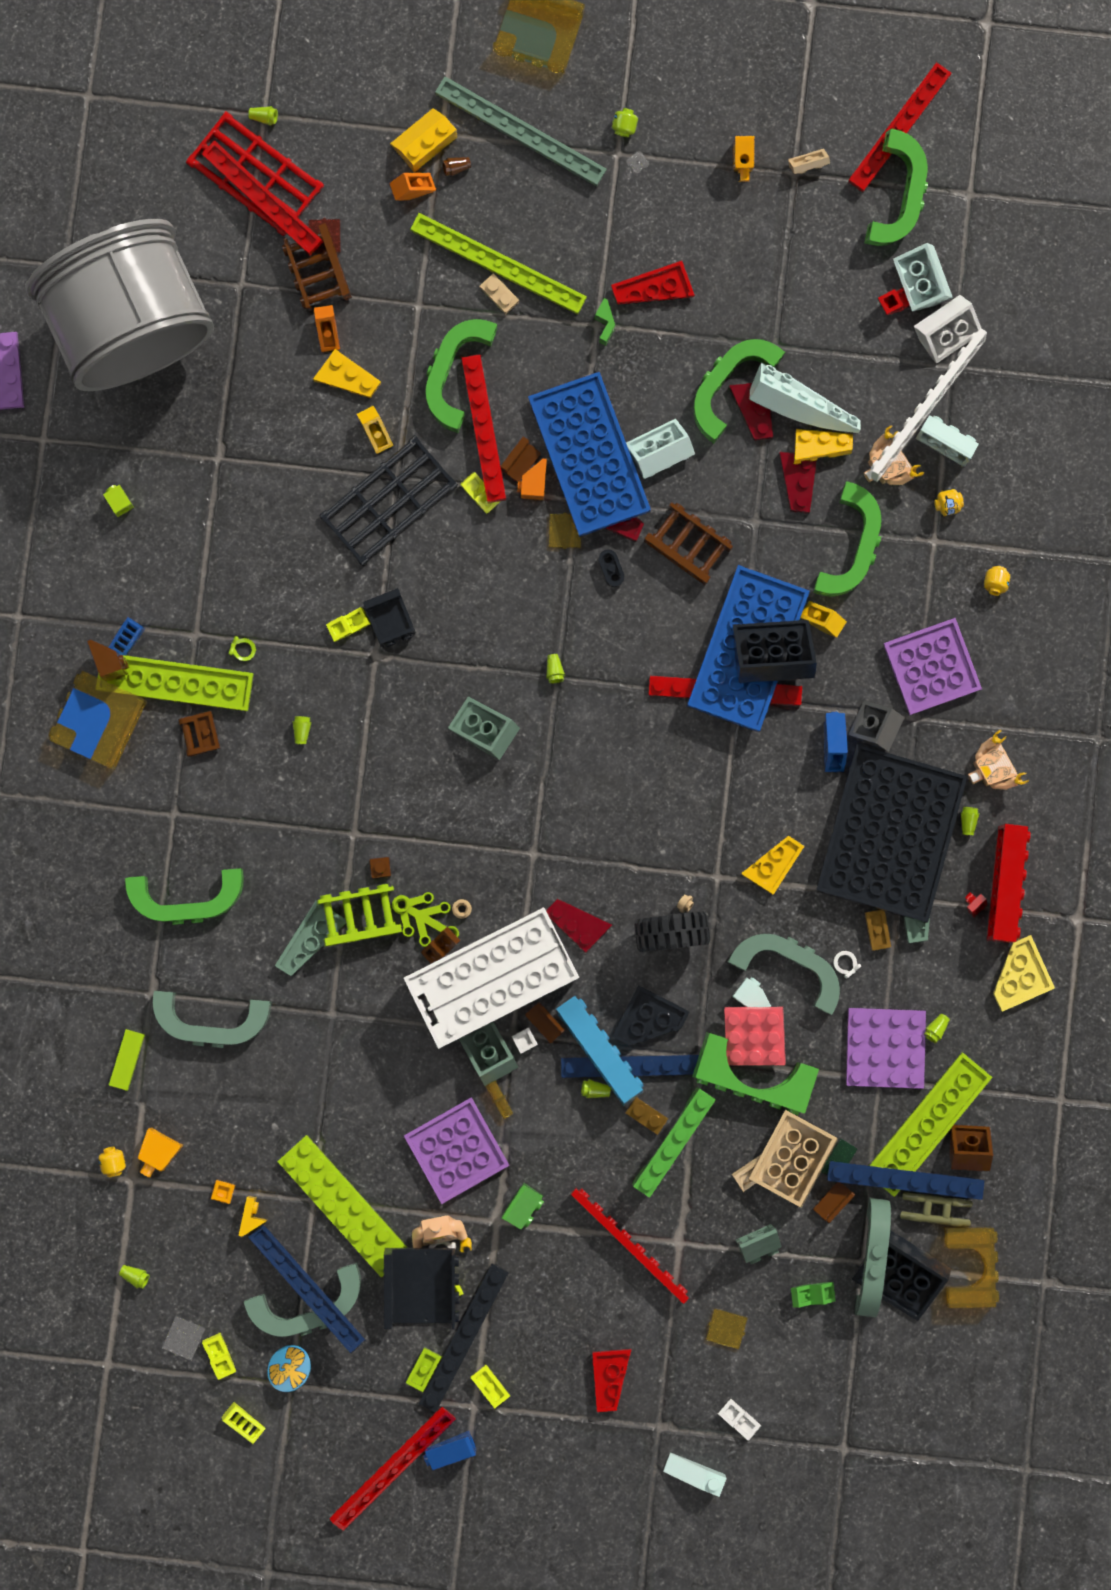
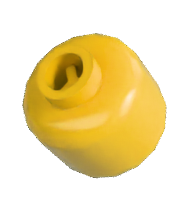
[984,566,1010,596]
[98,1147,126,1177]

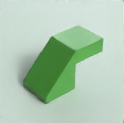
[595,298,615,346]
[791,1282,836,1308]

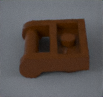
[178,711,221,757]

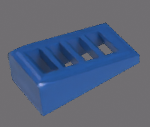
[108,617,145,656]

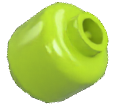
[612,108,638,138]

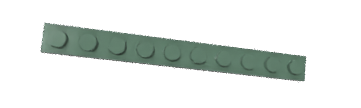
[435,77,607,187]

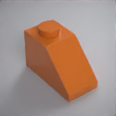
[390,173,436,201]
[314,305,340,352]
[517,459,547,500]

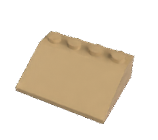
[749,1110,838,1208]

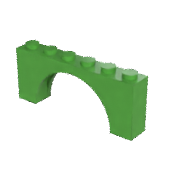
[692,1032,819,1115]
[632,1088,716,1198]

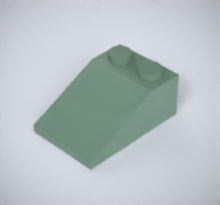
[448,697,520,760]
[459,1022,519,1086]
[735,1224,782,1264]

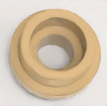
[677,895,694,913]
[452,899,472,919]

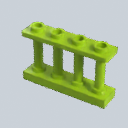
[316,884,402,947]

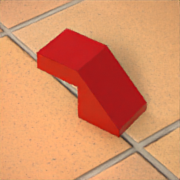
[878,288,910,315]

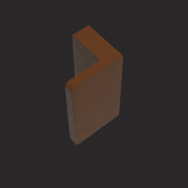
[500,436,541,482]
[525,1002,565,1043]
[812,1182,855,1223]

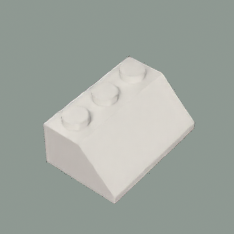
[914,295,981,363]

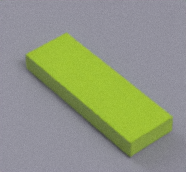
[109,1029,145,1091]

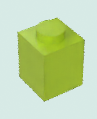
[103,485,134,517]

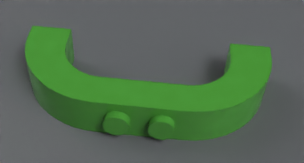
[864,129,928,246]
[426,319,497,433]
[693,339,785,444]
[813,481,881,596]
[125,868,244,925]

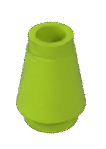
[249,106,278,125]
[546,654,565,684]
[292,716,312,744]
[961,807,980,835]
[924,1014,950,1043]
[581,1079,611,1098]
[119,1265,150,1289]

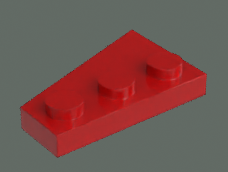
[592,1349,631,1412]

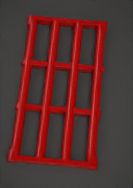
[186,111,324,237]

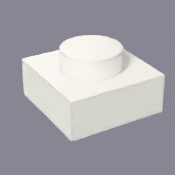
[512,1028,538,1054]

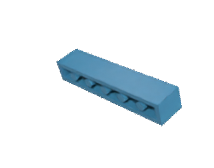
[556,996,644,1106]

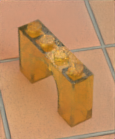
[944,1227,999,1308]

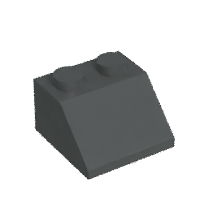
[848,701,905,752]

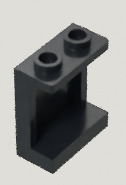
[363,588,416,648]

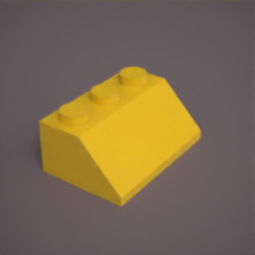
[390,108,457,172]

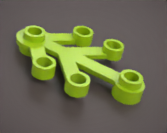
[392,892,459,947]

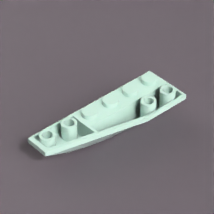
[749,363,860,433]

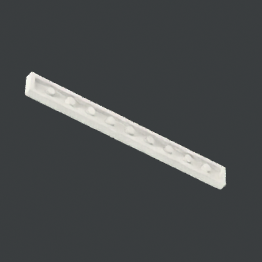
[870,328,987,482]

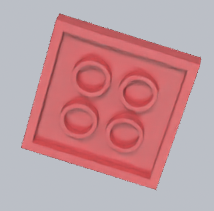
[724,1007,786,1065]

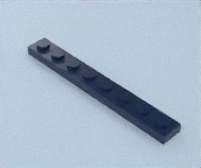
[561,1055,699,1078]
[827,1161,985,1200]
[248,1224,366,1354]

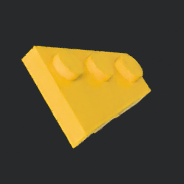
[313,349,381,398]
[794,429,853,464]
[741,836,804,895]

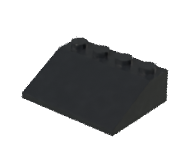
[733,620,817,683]
[852,1230,952,1321]

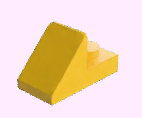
[239,1196,267,1236]

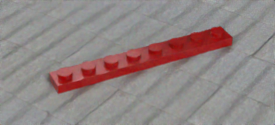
[848,62,952,192]
[202,140,323,255]
[462,355,506,503]
[649,676,802,706]
[571,1188,689,1304]
[329,1407,456,1531]

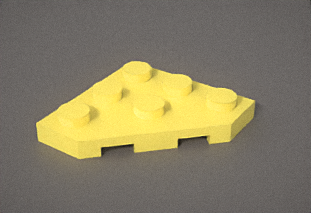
[993,935,1055,1012]

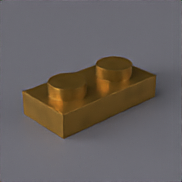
[865,910,891,951]
[625,1097,668,1135]

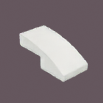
[718,1399,761,1441]

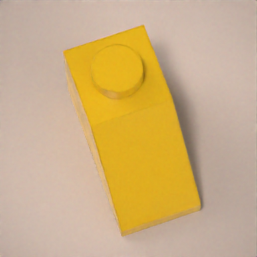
[357,406,393,454]
[800,601,847,638]

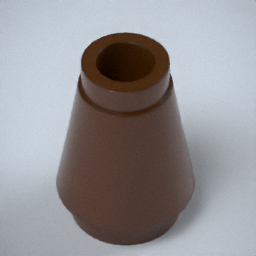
[442,157,471,177]

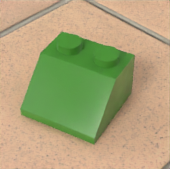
[502,1183,544,1230]

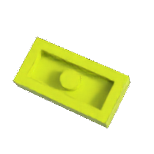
[471,1365,510,1408]

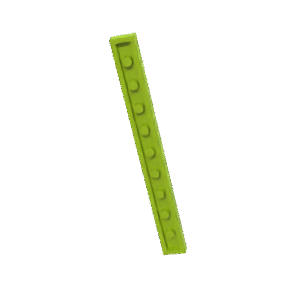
[410,213,587,315]

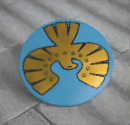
[268,1345,311,1392]

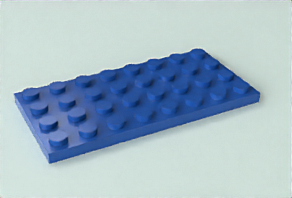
[528,372,651,537]
[687,565,810,732]

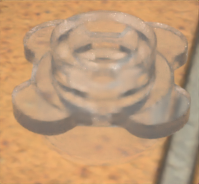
[627,151,649,174]

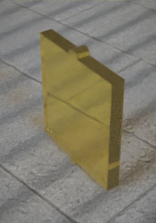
[549,512,581,550]
[706,1308,747,1349]

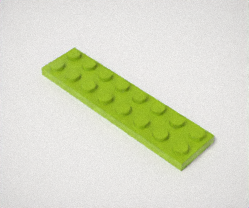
[96,655,254,712]
[869,1052,992,1197]
[277,1135,408,1277]

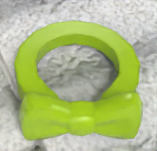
[228,636,256,661]

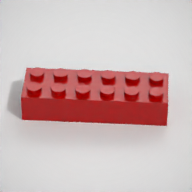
[987,824,1031,943]

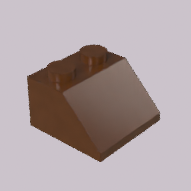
[87,640,129,682]
[950,1125,993,1171]

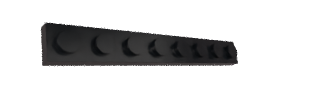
[418,1263,509,1412]

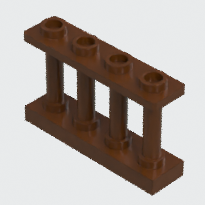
[282,223,352,313]
[644,502,733,586]

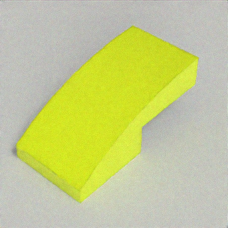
[460,472,501,514]
[326,607,371,642]
[202,1333,236,1380]

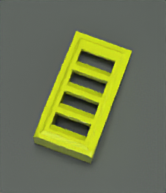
[222,1402,266,1444]

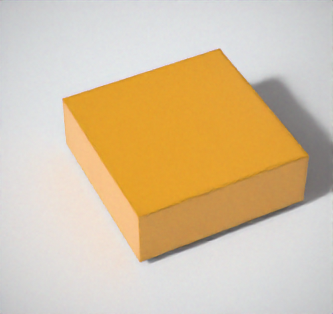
[211,1180,235,1204]

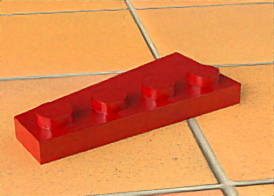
[611,261,695,304]

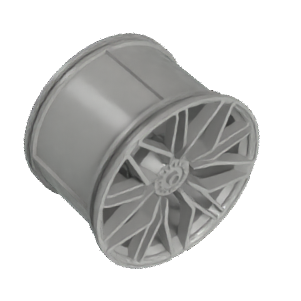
[25,219,214,391]

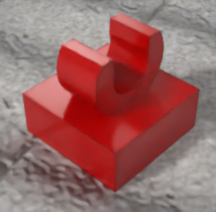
[965,892,988,917]

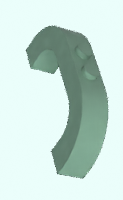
[727,934,840,1015]
[153,991,272,1048]
[855,1197,891,1318]
[244,1263,361,1336]

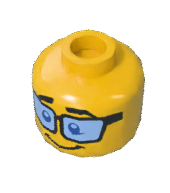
[934,489,964,516]

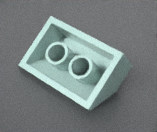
[893,243,953,311]
[915,415,978,467]
[626,419,695,479]

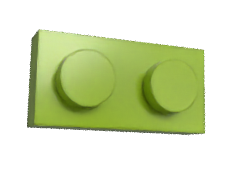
[406,1347,442,1392]

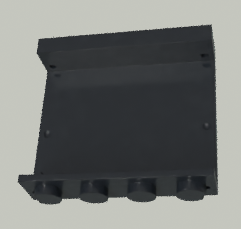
[384,1248,459,1329]

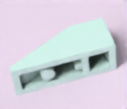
[732,977,771,1007]
[663,1453,726,1497]

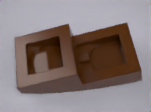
[421,927,460,964]

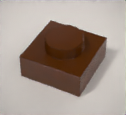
[370,857,391,878]

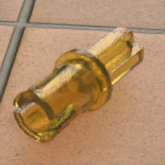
[485,1080,513,1118]

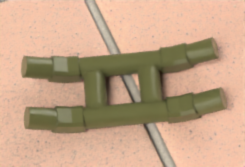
[900,1192,973,1227]

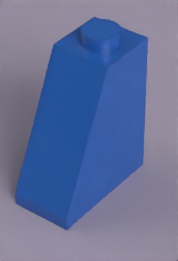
[824,712,848,772]
[423,1431,477,1470]

